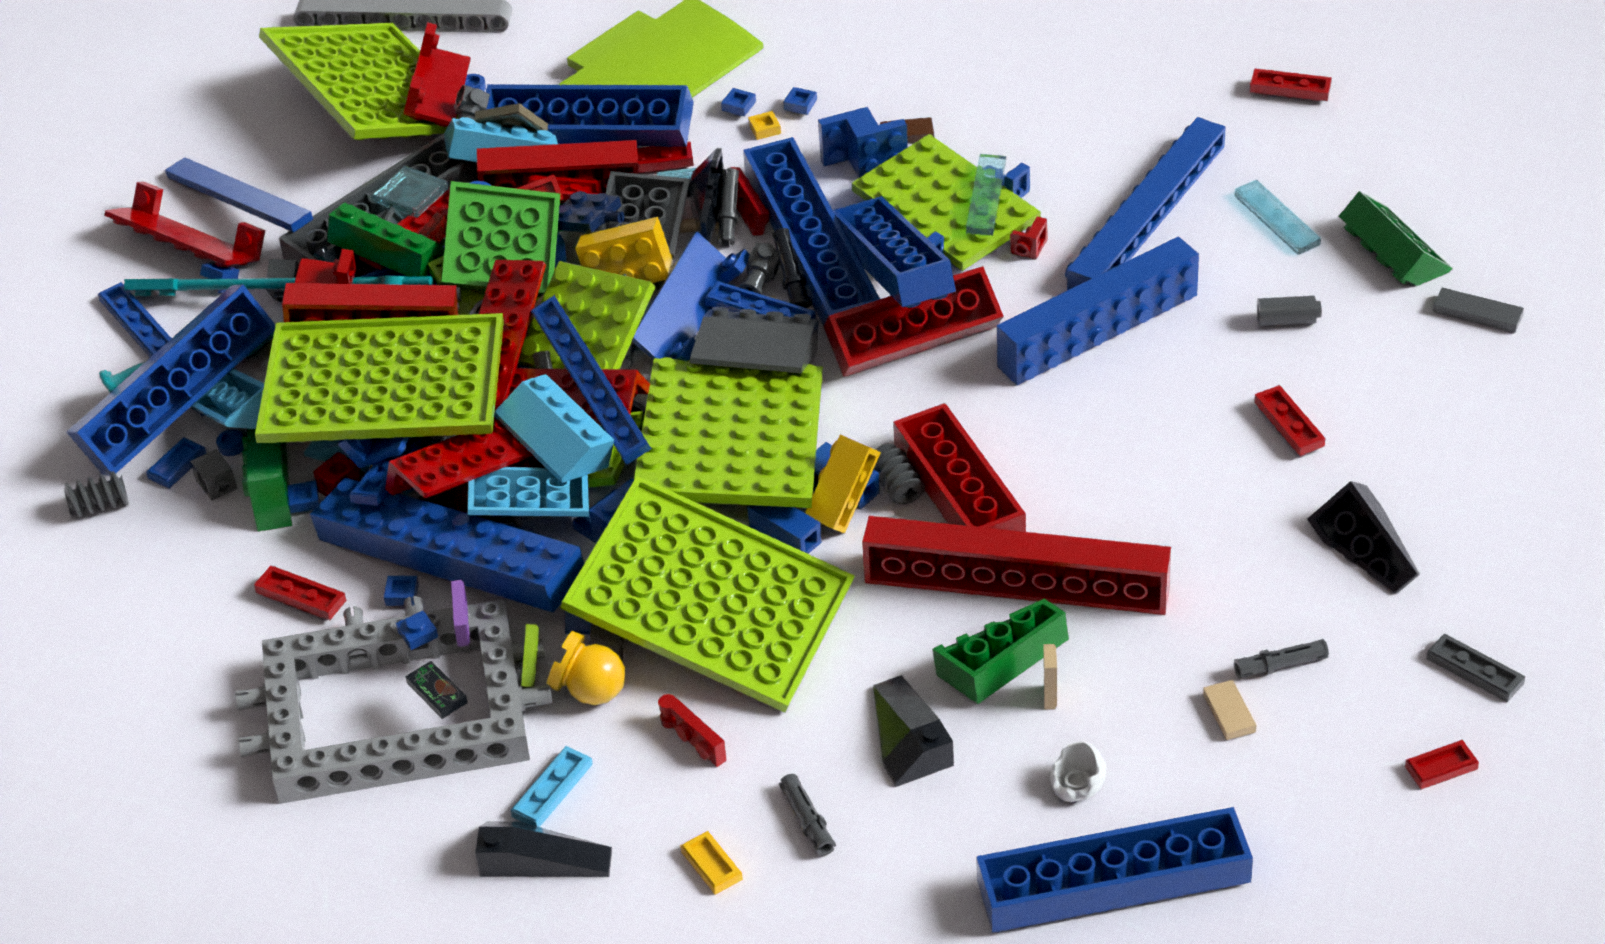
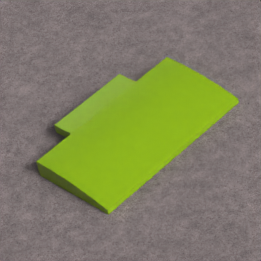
[558,0,764,98]

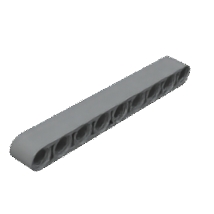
[293,0,513,33]

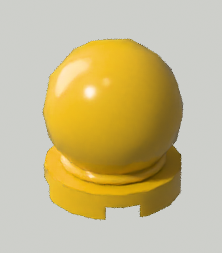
[546,631,625,706]

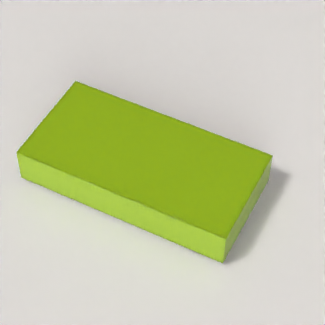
[521,624,539,688]

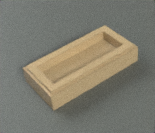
[1043,644,1057,710]
[1203,680,1257,740]

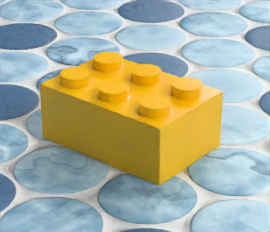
[575,217,674,283]

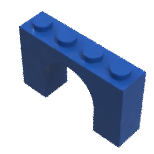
[747,442,880,554]

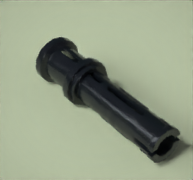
[772,228,813,308]

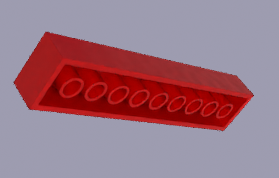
[862,516,1171,615]

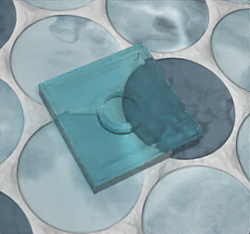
[373,166,449,218]

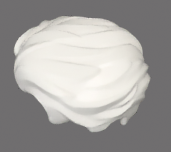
[1050,741,1106,802]

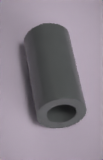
[1257,295,1322,326]

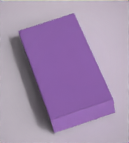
[451,580,470,647]

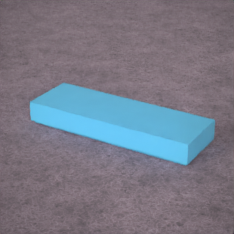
[511,746,593,827]

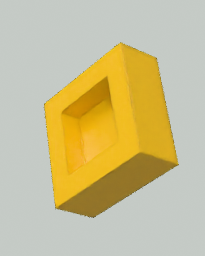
[748,111,781,140]

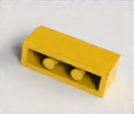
[805,434,881,533]

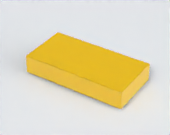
[680,831,743,895]

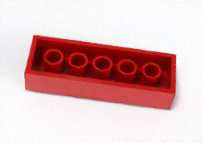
[477,140,639,193]
[823,266,1004,377]
[282,283,458,322]
[893,403,1026,532]

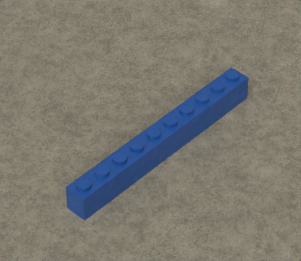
[1065,117,1226,290]

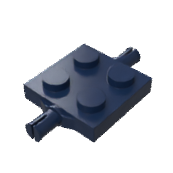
[558,191,625,233]

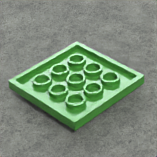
[441,181,560,297]

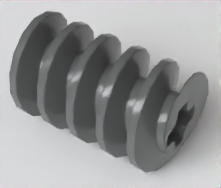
[873,443,925,504]
[64,471,129,517]

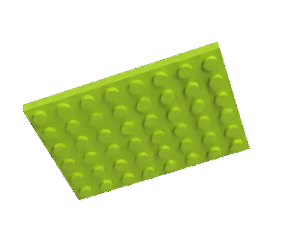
[259,23,458,140]
[255,313,504,443]
[634,357,823,508]
[560,476,855,713]

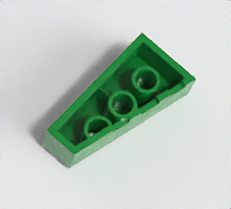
[932,599,1069,704]

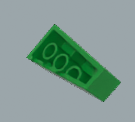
[242,428,293,532]

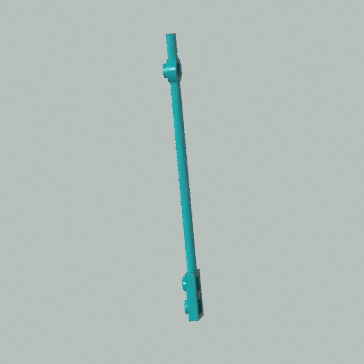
[124,276,433,297]

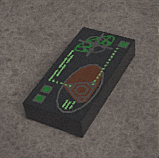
[405,661,468,719]

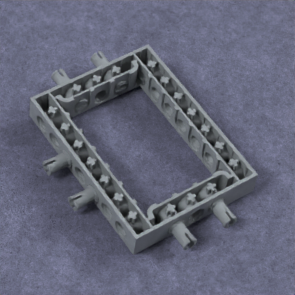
[235,596,553,804]

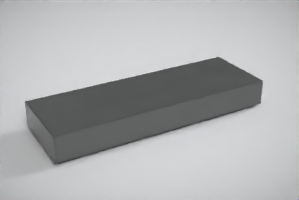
[1433,287,1524,333]
[1426,633,1526,702]

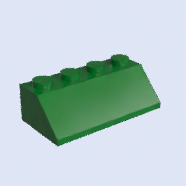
[1338,191,1453,286]
[327,203,444,277]

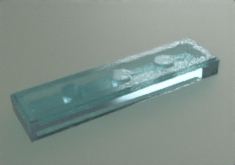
[966,154,1006,236]
[1234,179,1321,255]

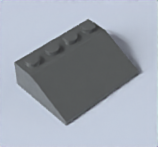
[596,171,690,258]
[690,307,819,373]

